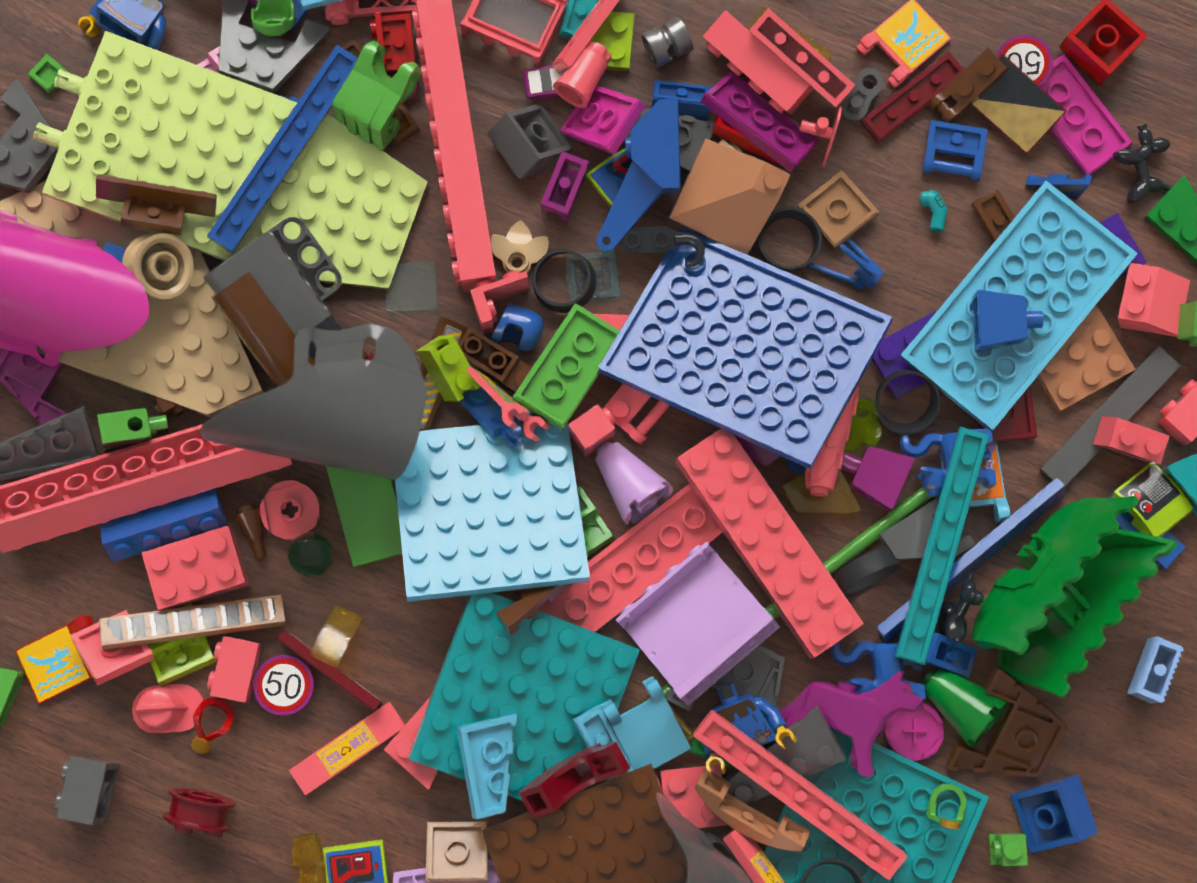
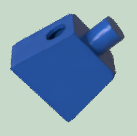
[972,290,1043,351]

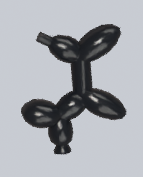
[1113,124,1171,203]
[939,573,984,642]

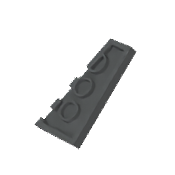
[724,705,845,805]

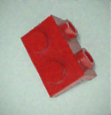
[370,11,416,75]

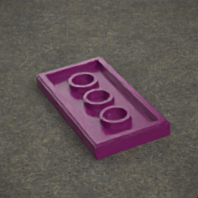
[700,71,820,173]

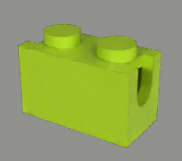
[416,335,481,402]

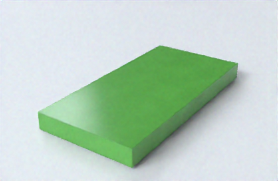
[512,303,620,431]
[326,466,402,568]

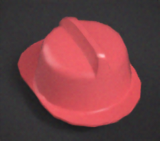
[132,684,204,734]

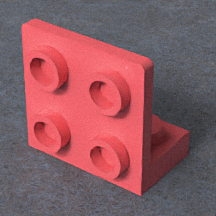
[470,270,529,335]

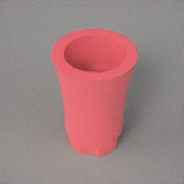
[553,41,612,108]

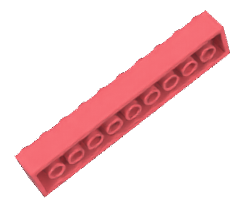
[412,0,497,294]
[0,424,292,553]

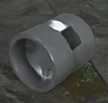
[641,17,694,68]

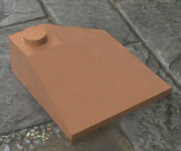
[669,139,791,255]

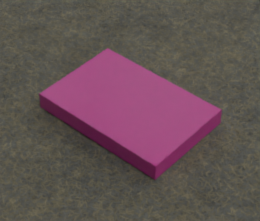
[560,85,646,155]

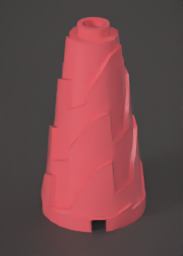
[805,386,859,497]

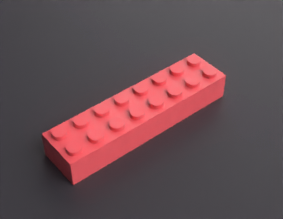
[675,429,864,659]

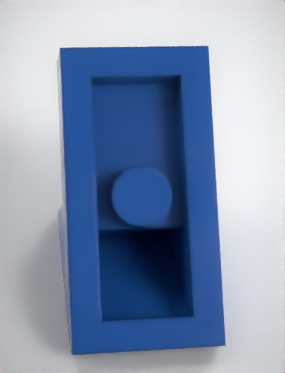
[925,633,978,678]

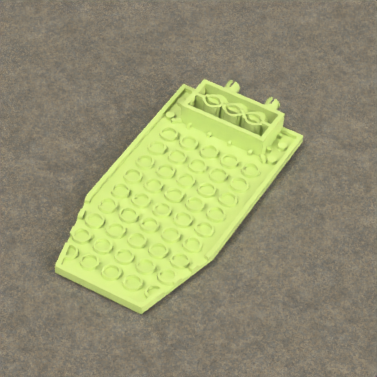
[33,31,428,290]

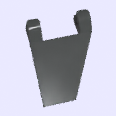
[878,497,975,560]

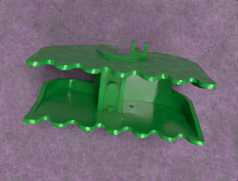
[972,496,1178,698]

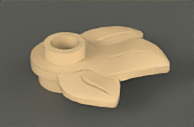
[491,221,549,273]

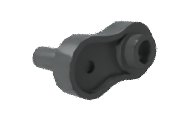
[840,68,884,122]

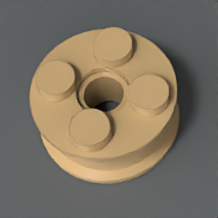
[122,233,194,299]

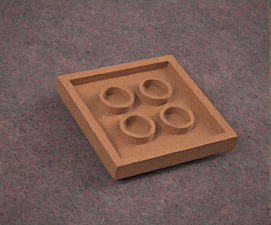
[1037,304,1135,413]

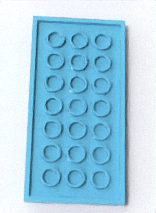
[899,181,1138,431]

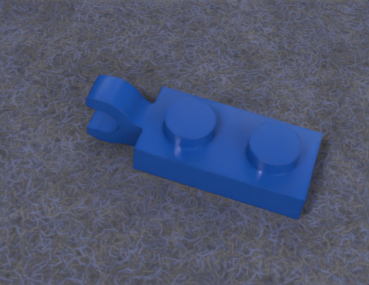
[460,387,523,448]

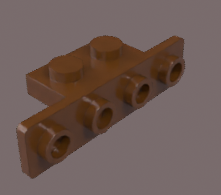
[96,175,217,235]

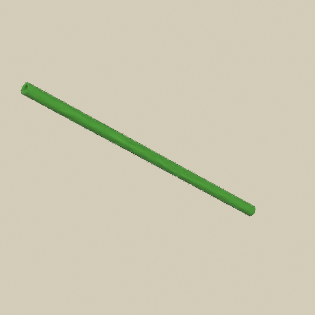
[661,487,932,702]

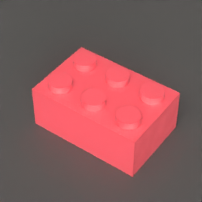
[142,526,251,611]

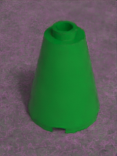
[922,668,1008,748]

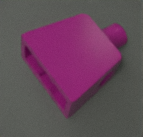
[841,446,914,513]

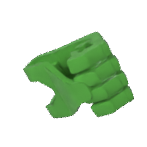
[332,40,421,150]

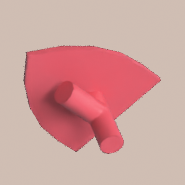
[799,106,842,167]

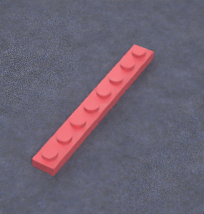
[693,709,908,880]

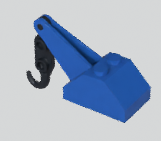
[596,98,705,268]

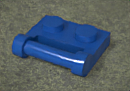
[922,120,988,181]

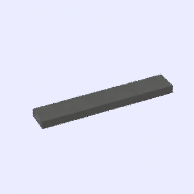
[1039,346,1181,486]

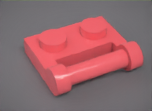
[602,384,670,445]

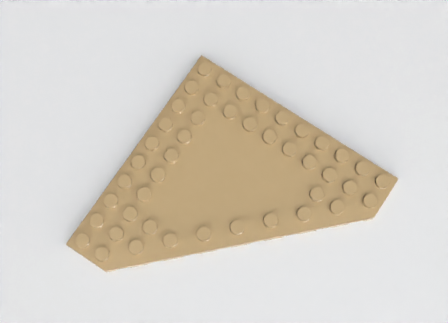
[0,181,264,417]

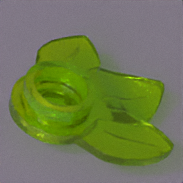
[844,399,882,452]

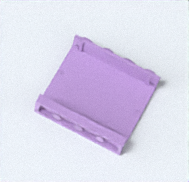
[615,541,780,706]

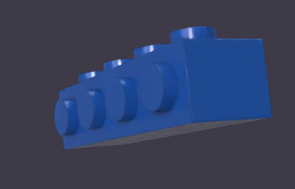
[100,488,227,562]

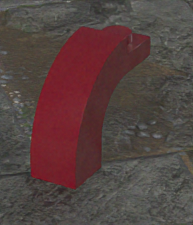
[518,741,631,819]

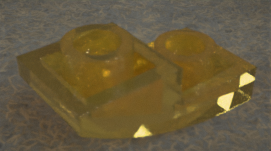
[310,605,363,668]
[291,833,326,883]

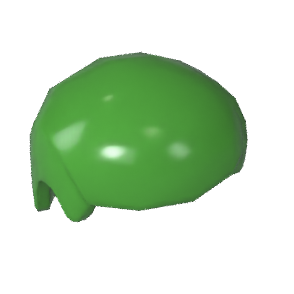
[251,0,295,37]

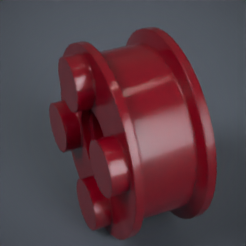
[163,788,236,837]

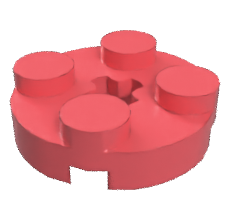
[260,480,321,540]

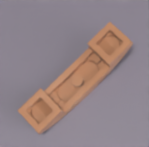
[695,768,810,852]

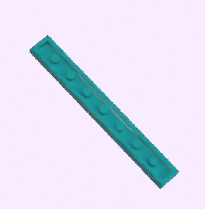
[894,427,989,666]

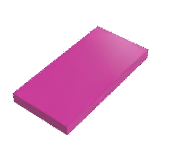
[1041,54,1133,175]

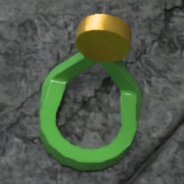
[926,784,966,830]

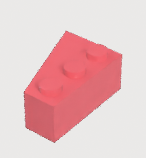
[384,696,439,790]

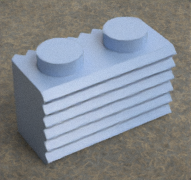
[1127,636,1184,704]

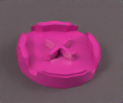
[884,702,944,761]

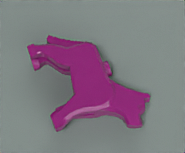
[775,671,923,778]

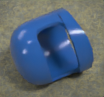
[490,302,544,352]

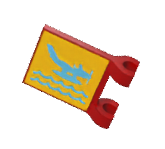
[15,615,94,705]

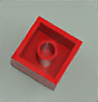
[1059,0,1148,86]

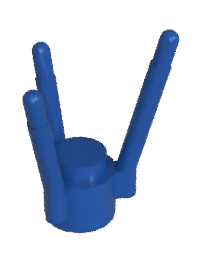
[808,238,884,291]

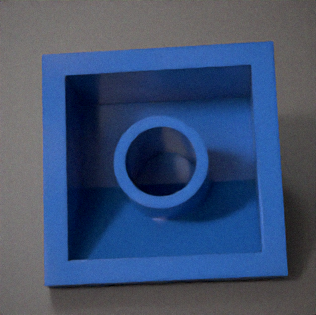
[1010,774,1098,853]

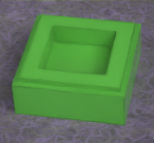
[27,54,69,95]

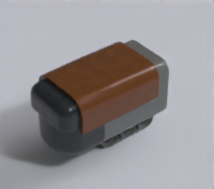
[203,217,343,387]

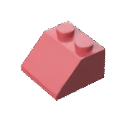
[1118,263,1191,337]

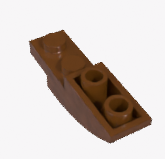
[458,327,532,394]

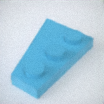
[456,714,517,819]

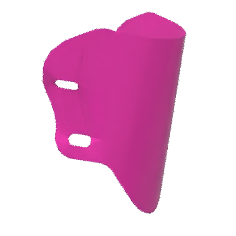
[0,209,150,366]

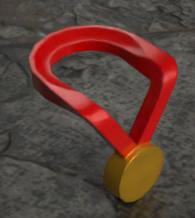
[191,698,234,754]

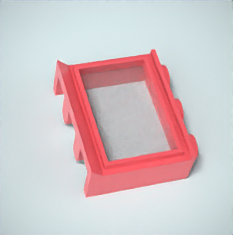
[460,0,567,68]

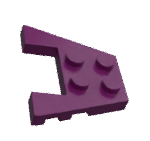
[0,350,67,425]

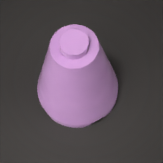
[595,442,673,524]

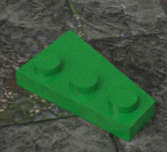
[1144,175,1197,265]

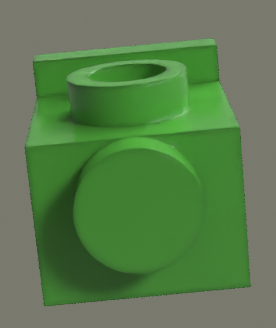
[988,833,1028,866]

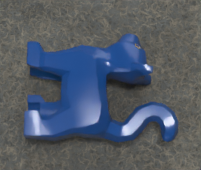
[900,429,996,498]
[831,641,925,700]

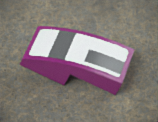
[523,66,567,99]

